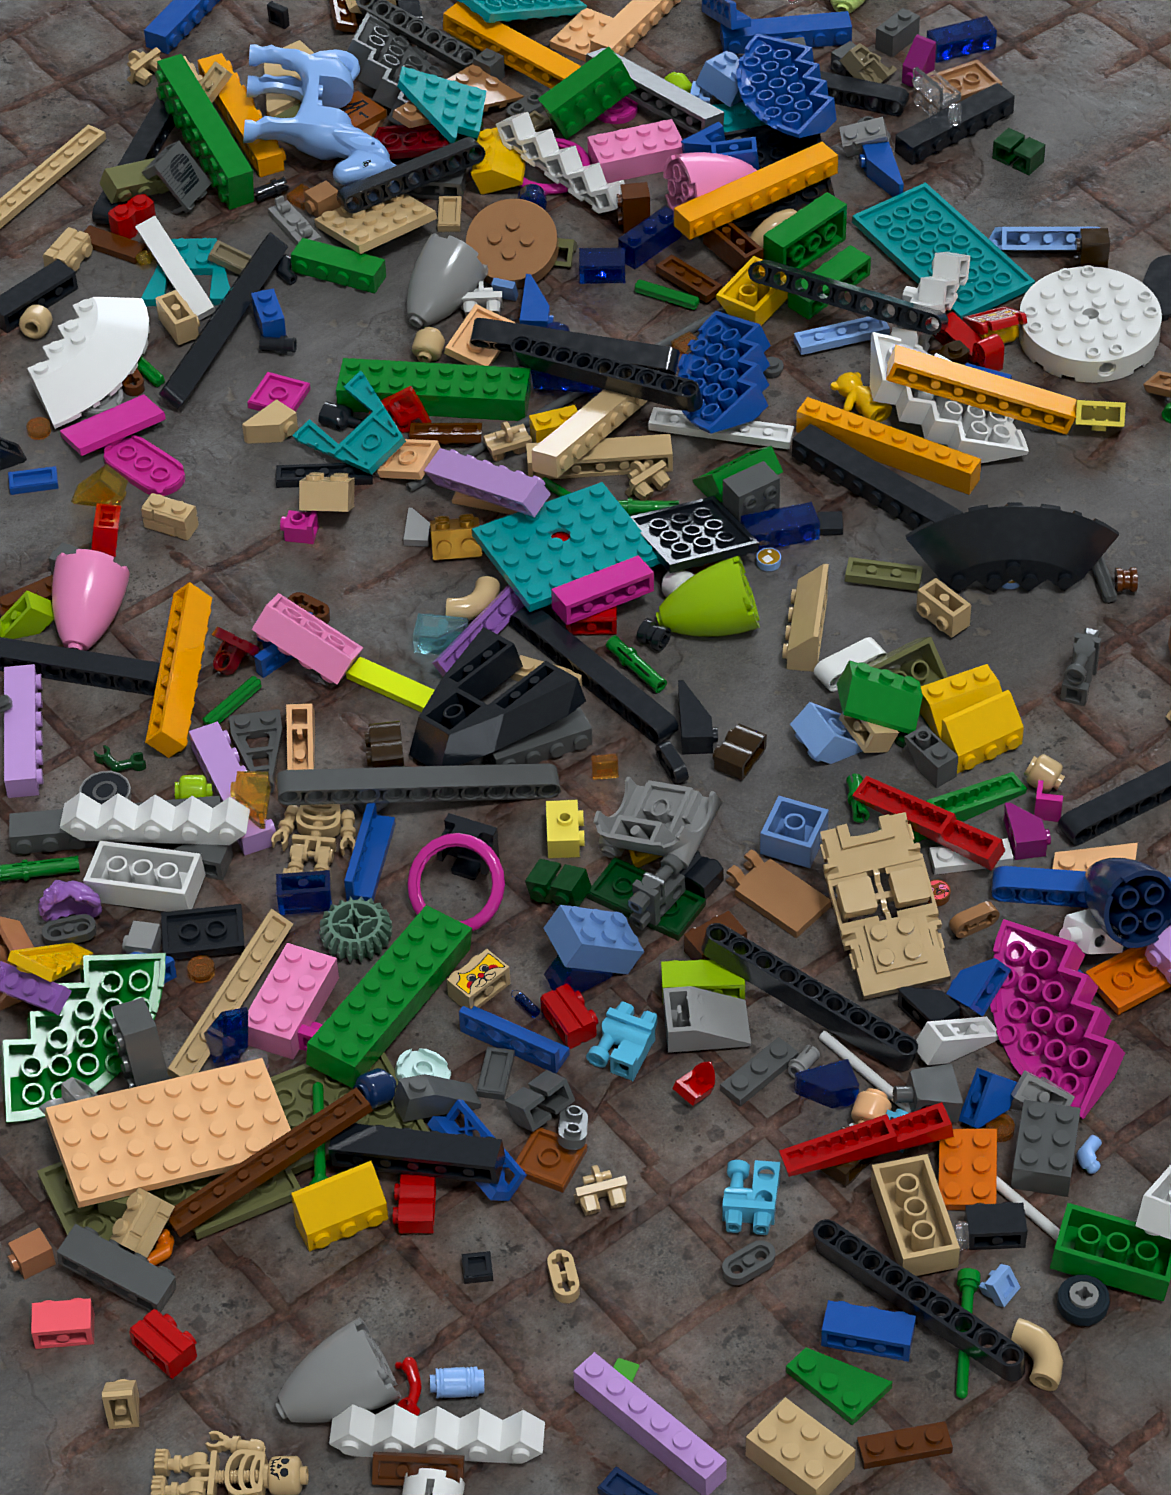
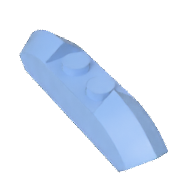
[989,227,1100,251]

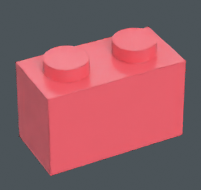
[31,1298,95,1349]

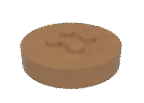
[466,199,559,289]

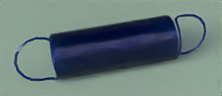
[511,990,544,1020]

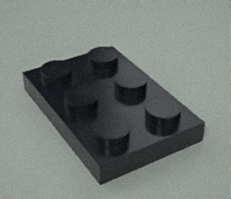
[161,904,245,960]

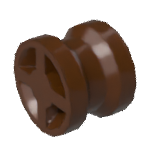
[1114,567,1138,592]

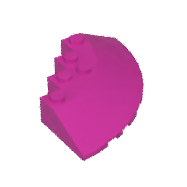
[990,919,1125,1119]

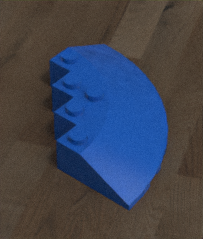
[736,33,837,138]
[678,311,771,434]

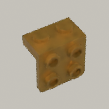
[430,514,482,560]

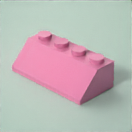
[252,593,363,684]

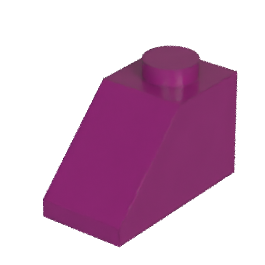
[902,34,936,89]
[1003,803,1051,860]

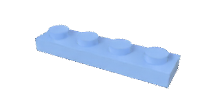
[794,317,890,355]

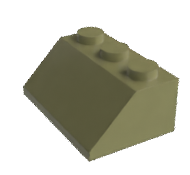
[867,637,948,686]

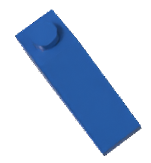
[859,141,904,197]
[520,274,554,329]

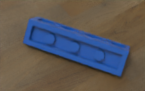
[701,0,752,29]
[344,803,396,901]
[459,1006,570,1074]
[427,1100,527,1201]

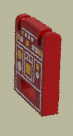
[962,306,1027,335]

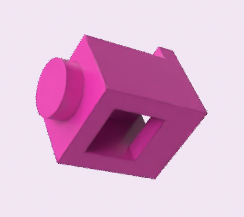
[280,510,319,544]

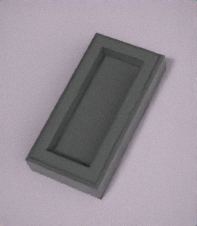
[477,1047,515,1100]

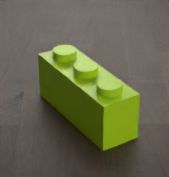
[661,959,745,1000]

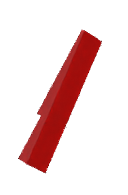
[852,776,1005,871]
[779,1102,954,1177]

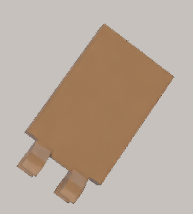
[914,60,1002,113]
[726,850,831,938]

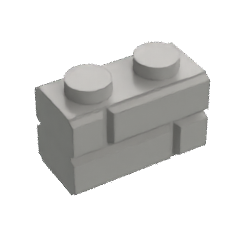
[839,117,890,157]

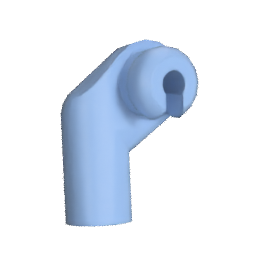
[1077,1135,1102,1174]

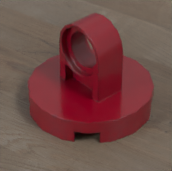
[212,627,260,675]

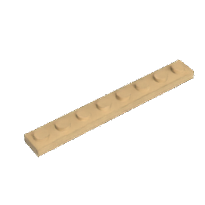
[0,125,106,229]
[167,909,293,1078]

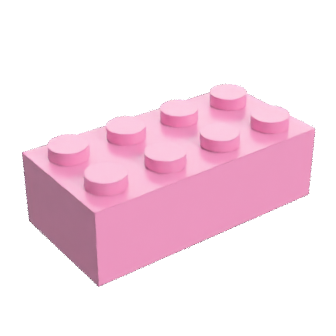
[587,119,683,183]
[240,943,339,1060]

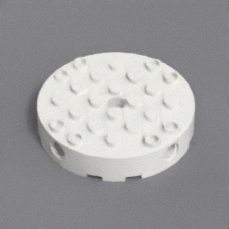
[1019,265,1162,383]

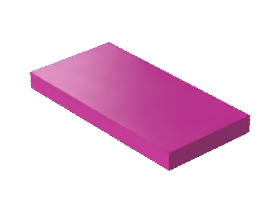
[60,394,166,456]

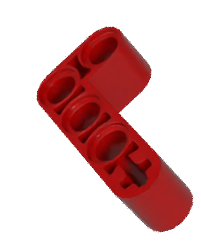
[933,312,1005,371]

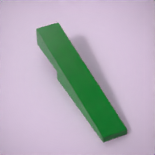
[878,772,1027,844]

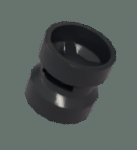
[636,618,671,651]

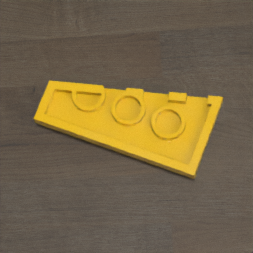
[7,942,93,982]

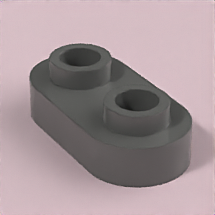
[507,93,544,118]
[42,914,97,946]
[557,1105,588,1150]
[722,1240,775,1285]

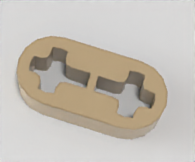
[547,1250,580,1303]

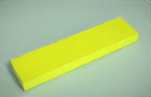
[346,657,435,712]

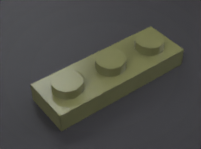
[845,557,923,591]

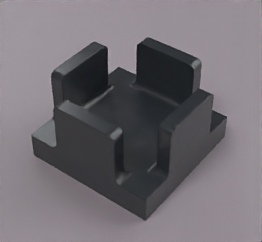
[437,813,499,880]

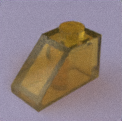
[71,464,128,507]
[231,771,271,829]

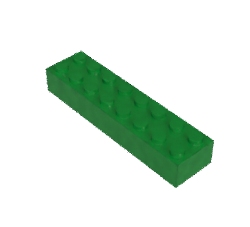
[155,54,254,210]
[336,358,531,421]
[306,905,472,1088]

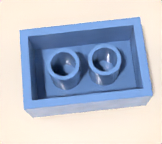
[544,905,644,974]

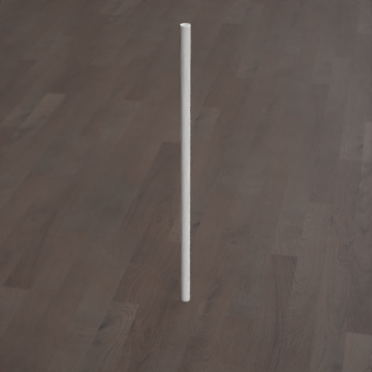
[819,1031,1060,1241]

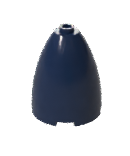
[1083,858,1171,948]

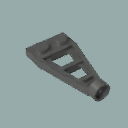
[229,709,283,795]

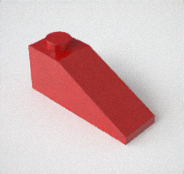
[91,503,121,557]

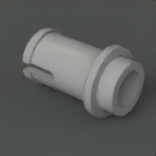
[788,1045,820,1079]

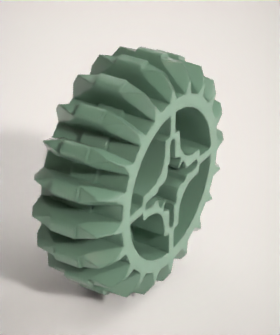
[319,896,392,963]

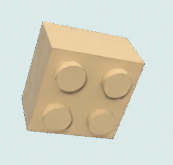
[299,472,354,512]

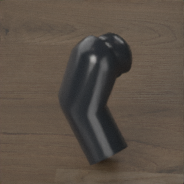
[277,255,297,285]

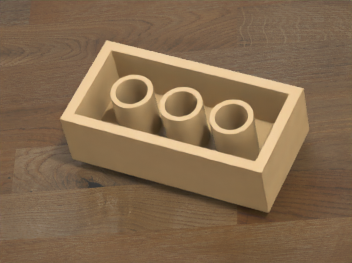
[871,1154,960,1276]

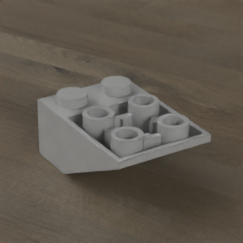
[663,986,751,1053]

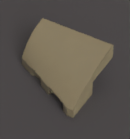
[839,43,897,83]

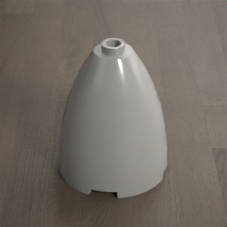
[407,233,488,328]
[275,1317,401,1423]

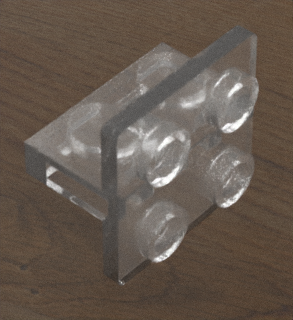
[912,67,961,117]

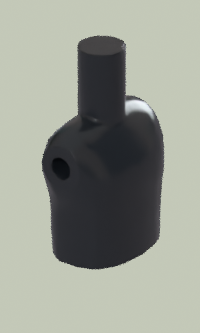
[318,401,364,431]

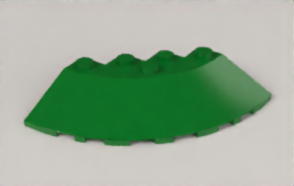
[0,953,166,1123]

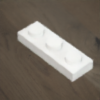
[929,838,1014,875]

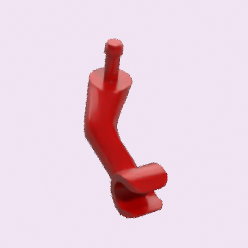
[395,1357,422,1416]

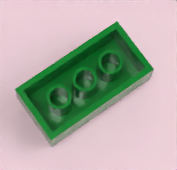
[538,46,636,140]
[763,192,847,270]
[1050,1203,1171,1301]

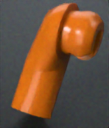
[147,1229,175,1266]

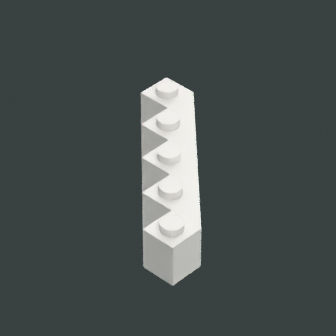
[496,112,625,214]
[890,252,971,352]
[60,792,250,845]
[329,1404,545,1464]

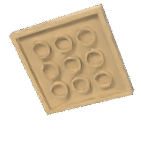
[314,185,437,254]

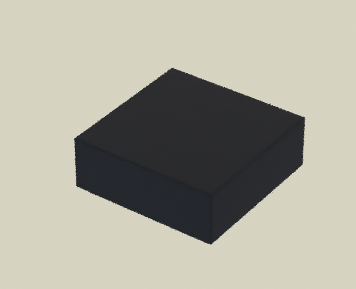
[267,1,290,29]
[817,511,843,535]
[462,1251,493,1284]

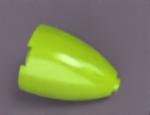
[656,556,760,637]

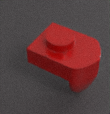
[672,1061,716,1106]

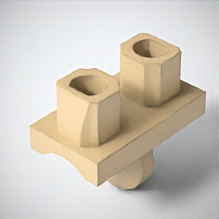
[127,47,162,86]
[483,421,532,461]
[625,460,671,501]
[574,1165,627,1216]

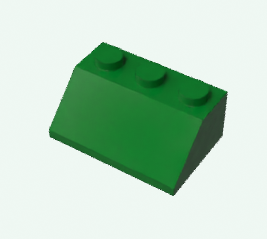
[692,445,783,502]
[837,660,923,734]

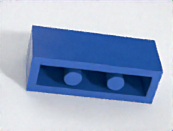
[821,1300,916,1362]

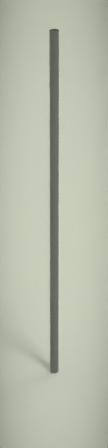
[406,307,727,493]

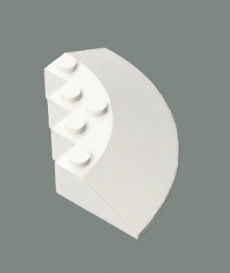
[27,297,150,428]
[870,332,1029,463]

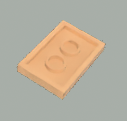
[550,8,613,62]
[444,304,515,366]

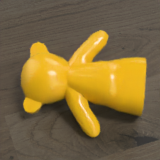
[830,372,892,423]

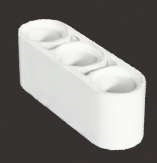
[814,637,887,692]

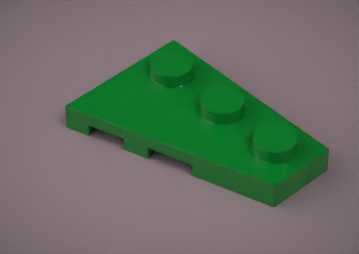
[786,1347,893,1426]

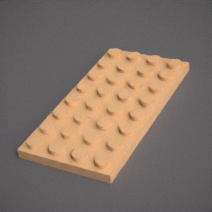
[45,1058,291,1208]

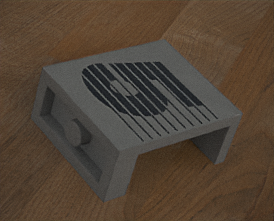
[142,141,212,214]

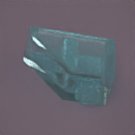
[413,613,468,655]

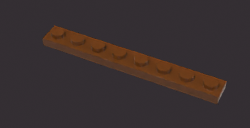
[168,1087,373,1237]

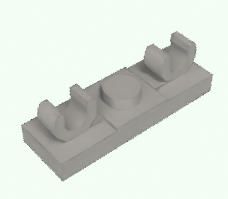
[268,195,321,245]

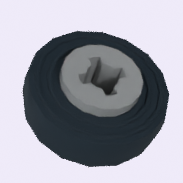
[1057,1275,1110,1326]

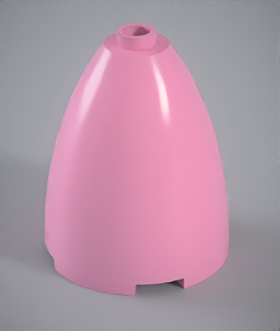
[663,152,757,216]
[52,549,130,651]

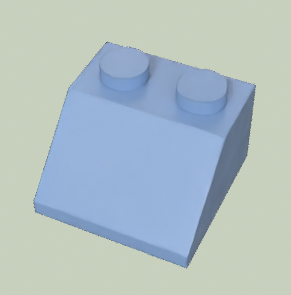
[790,702,862,764]

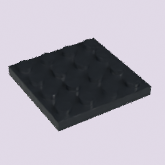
[630,496,759,573]

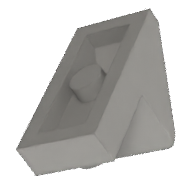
[1011,1070,1075,1106]

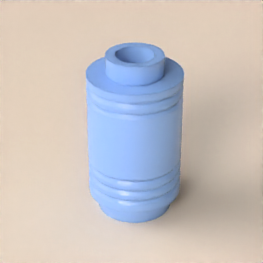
[430,1367,484,1399]

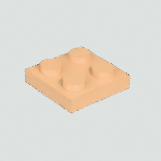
[377,439,441,480]

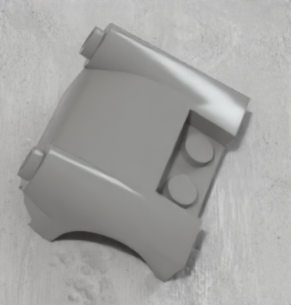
[593,777,723,869]

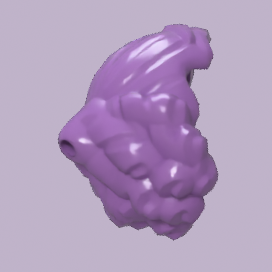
[38,880,102,922]

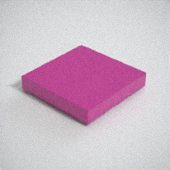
[247,372,311,412]

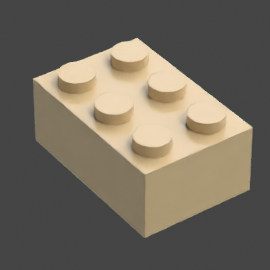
[746,1397,856,1495]

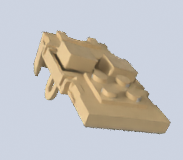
[820,812,951,1000]

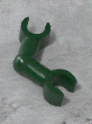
[94,745,147,773]

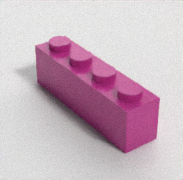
[551,555,654,625]

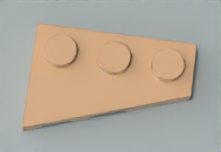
[1053,843,1138,871]

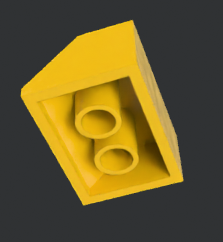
[471,127,526,195]
[716,256,788,326]
[920,664,1002,739]
[941,690,1024,774]
[291,1161,388,1252]

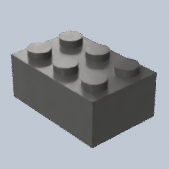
[109,997,169,1088]
[1011,1099,1081,1197]

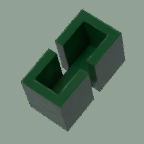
[992,127,1046,175]
[525,859,592,907]

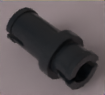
[254,176,289,202]
[259,335,297,354]

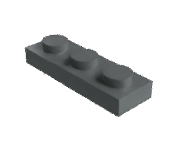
[720,1037,799,1107]

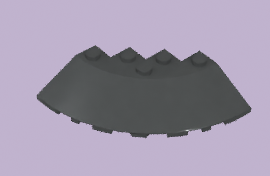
[347,12,444,126]

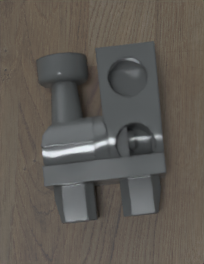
[1060,628,1101,706]
[628,853,685,930]

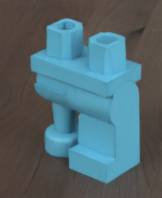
[586,1001,657,1081]
[722,1160,780,1235]

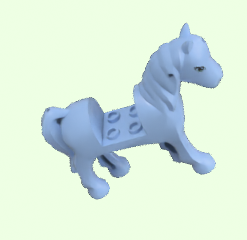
[243,44,397,186]

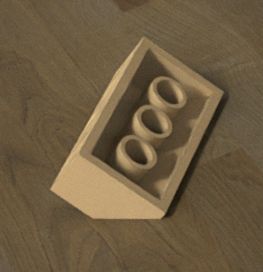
[782,564,829,672]

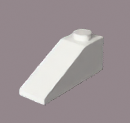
[916,1016,999,1065]

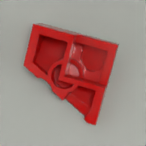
[369,386,432,432]

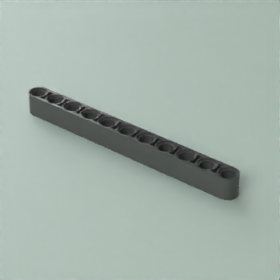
[275,763,561,805]

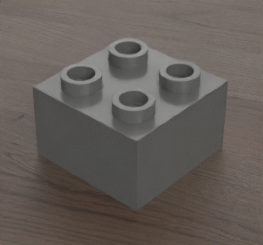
[723,461,780,529]

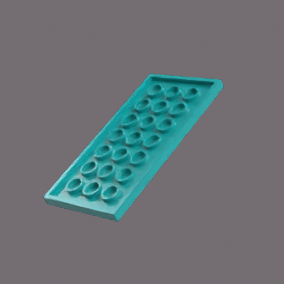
[852,182,1035,319]

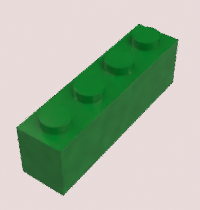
[291,238,386,294]
[788,245,871,320]

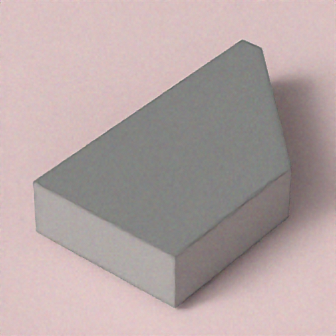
[403,508,431,547]

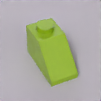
[0,591,54,639]

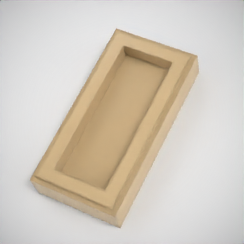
[437,196,462,232]

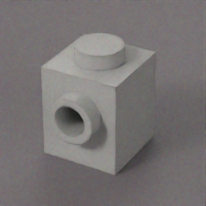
[122,921,162,954]

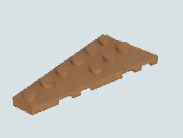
[392,64,524,128]

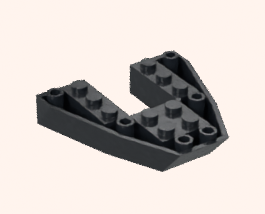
[409,627,586,766]

